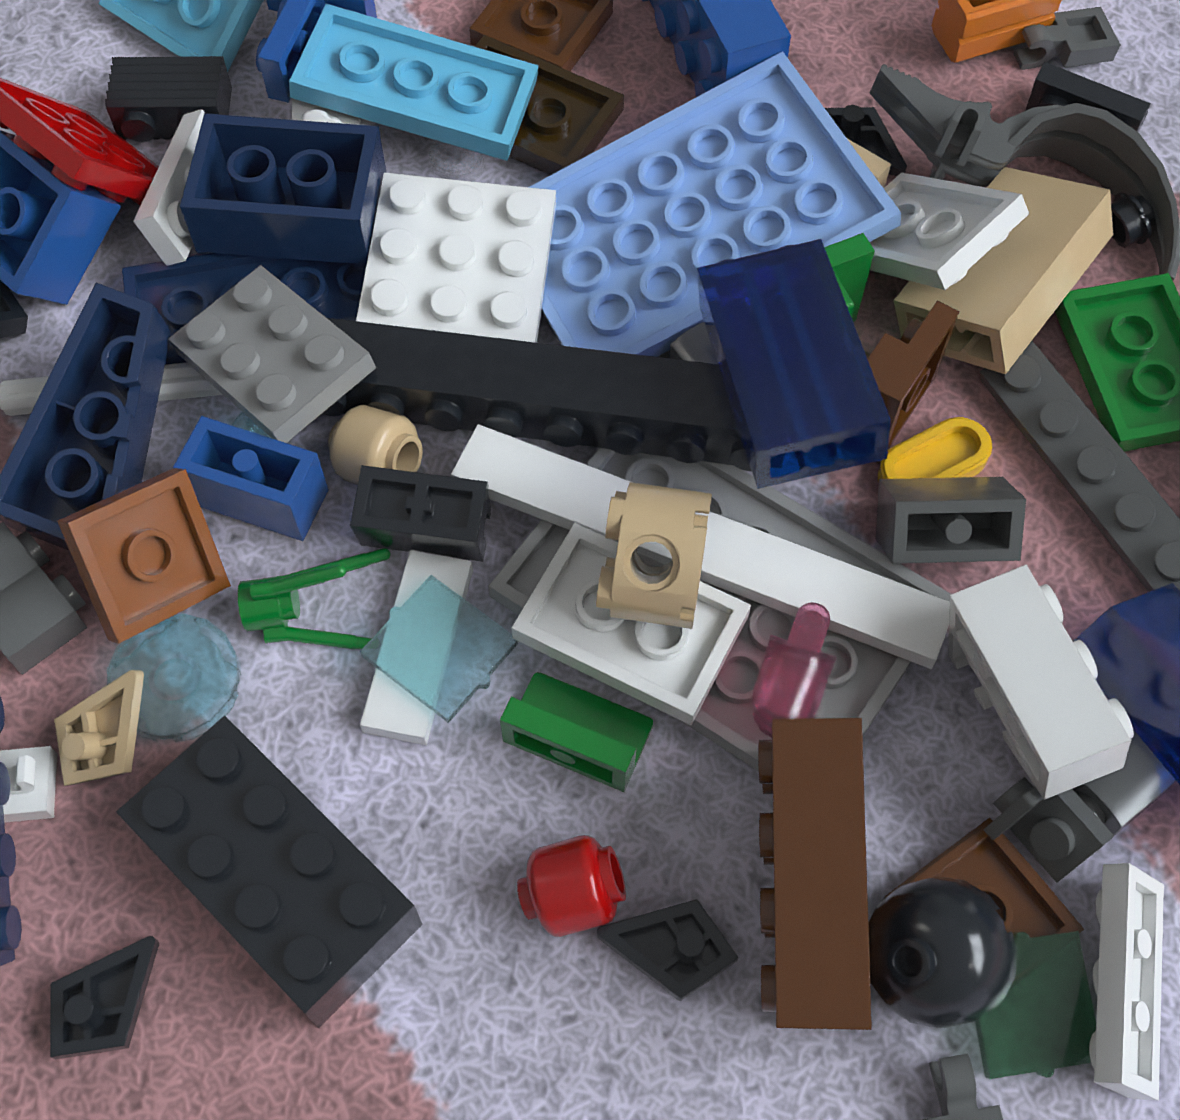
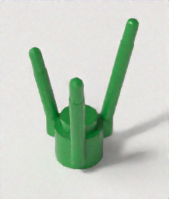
[238,548,391,651]

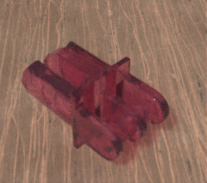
[752,602,837,738]

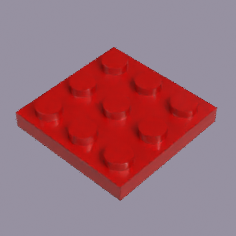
[0,78,159,206]

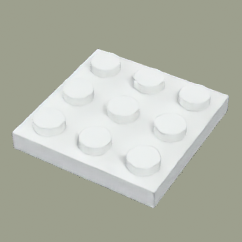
[356,173,556,343]

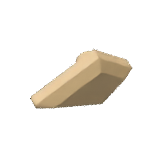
[54,670,144,786]

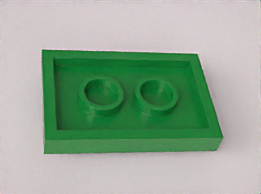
[1054,273,1180,451]

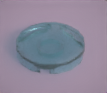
[107,614,241,742]

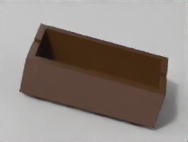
[758,718,872,1030]

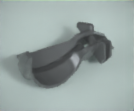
[869,64,1180,280]

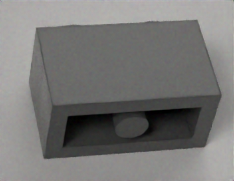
[875,477,1026,564]

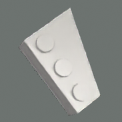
[948,564,1134,800]

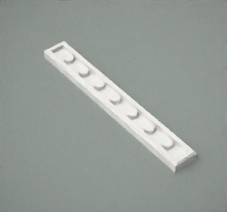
[451,424,950,669]

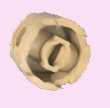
[596,482,712,629]

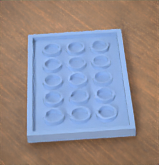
[529,51,901,357]

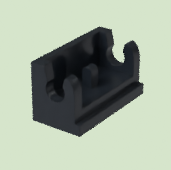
[350,465,491,562]

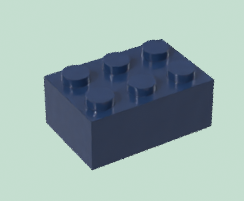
[180,113,387,265]

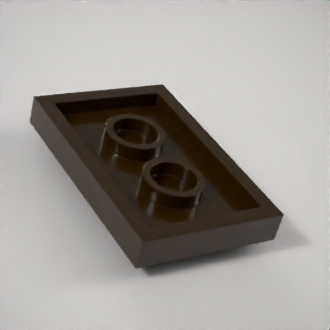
[475,35,624,175]

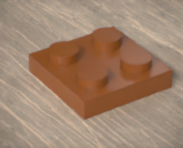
[57,468,231,644]

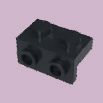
[1025,62,1151,132]

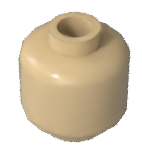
[328,405,423,485]

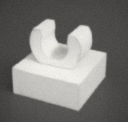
[0,746,57,822]

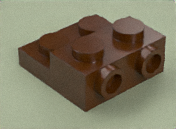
[835,300,960,464]

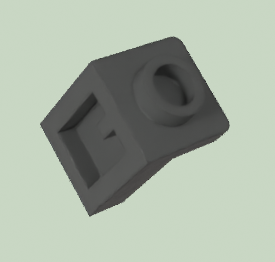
[984,777,1114,883]

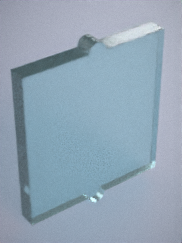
[360,575,518,723]

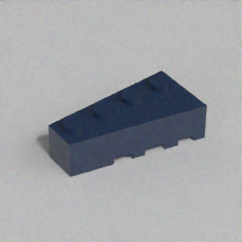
[0,282,171,551]

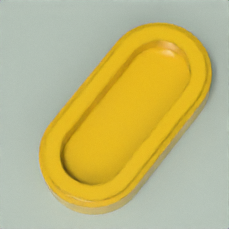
[878,417,992,483]

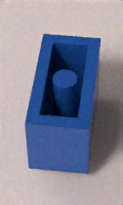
[173,416,329,541]

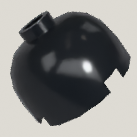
[868,876,1017,1028]

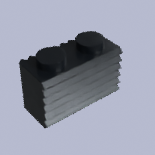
[105,56,232,142]

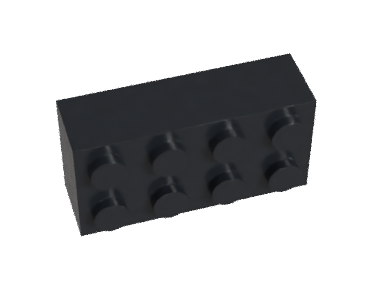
[116,715,423,1028]

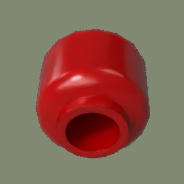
[517,835,626,937]

